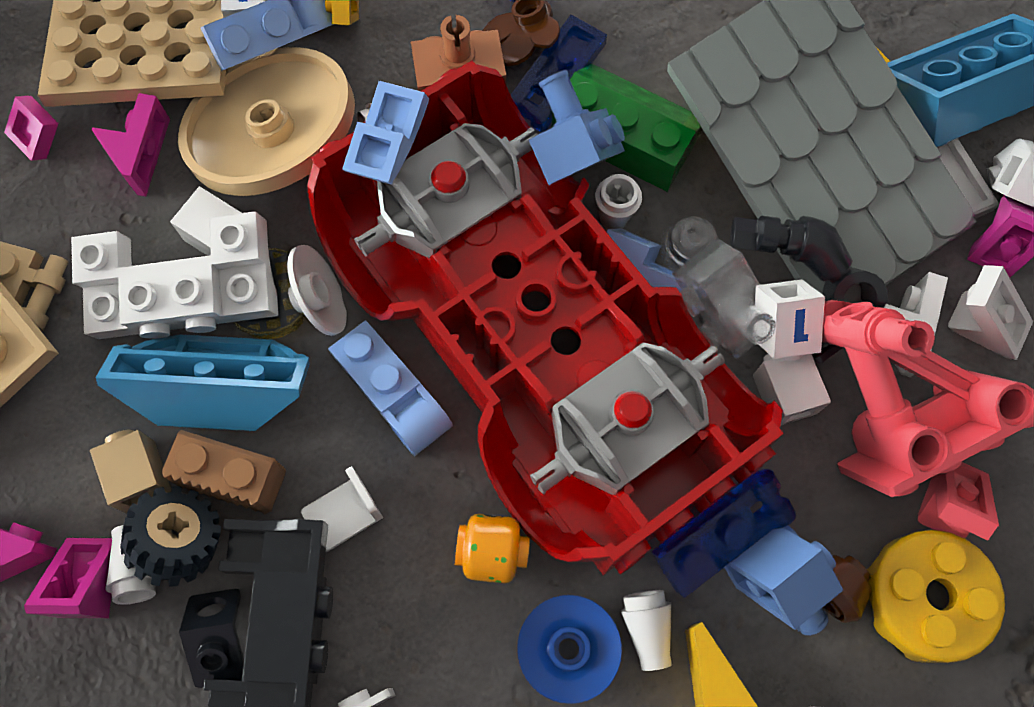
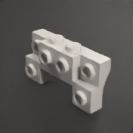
[71,211,278,339]

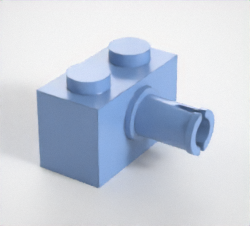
[529,70,625,185]
[715,515,843,635]

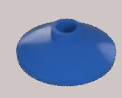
[517,595,622,704]

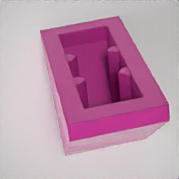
[24,538,112,618]

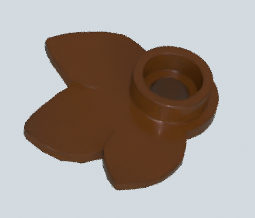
[482,0,560,67]

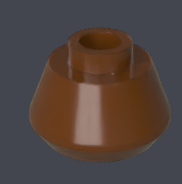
[822,555,872,623]

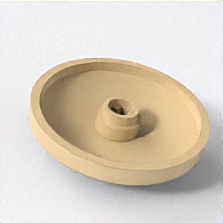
[178,47,355,196]

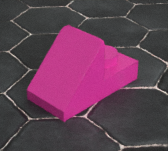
[92,93,170,197]
[967,195,1034,277]

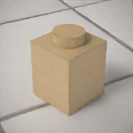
[90,430,172,513]

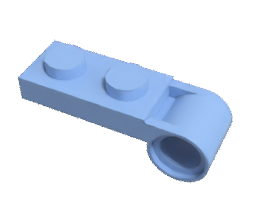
[201,0,334,71]
[328,320,453,456]

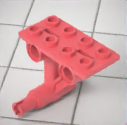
[822,300,1034,497]

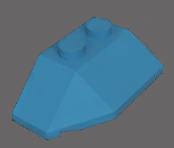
[96,334,310,431]

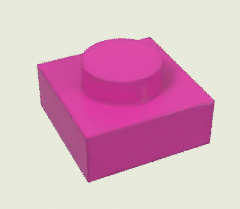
[4,96,59,161]

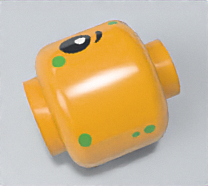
[455,514,530,584]

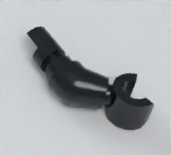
[730,216,888,308]

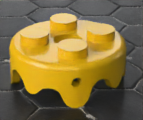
[867,530,1005,663]

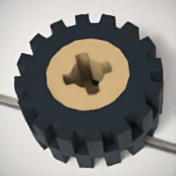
[120,486,221,587]

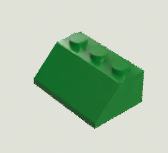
[552,64,703,192]

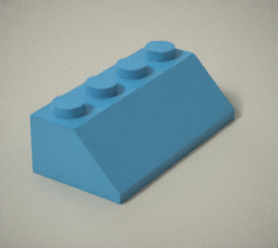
[887,14,1034,147]

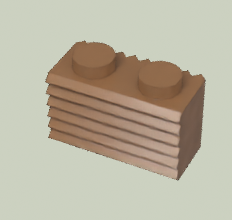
[162,430,286,514]

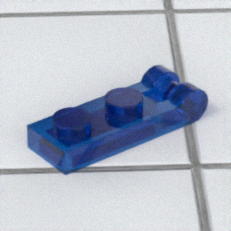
[511,15,607,133]
[651,469,796,598]

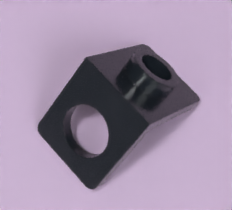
[179,588,244,688]

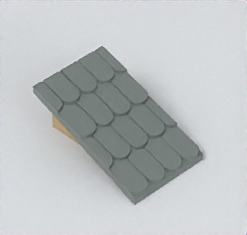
[667,0,977,303]

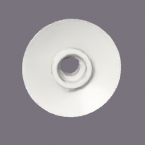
[288,245,347,336]

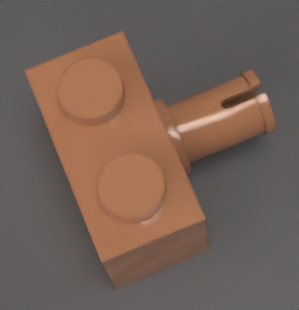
[411,15,506,91]

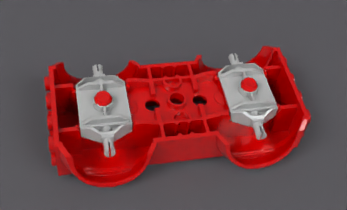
[307,60,784,575]

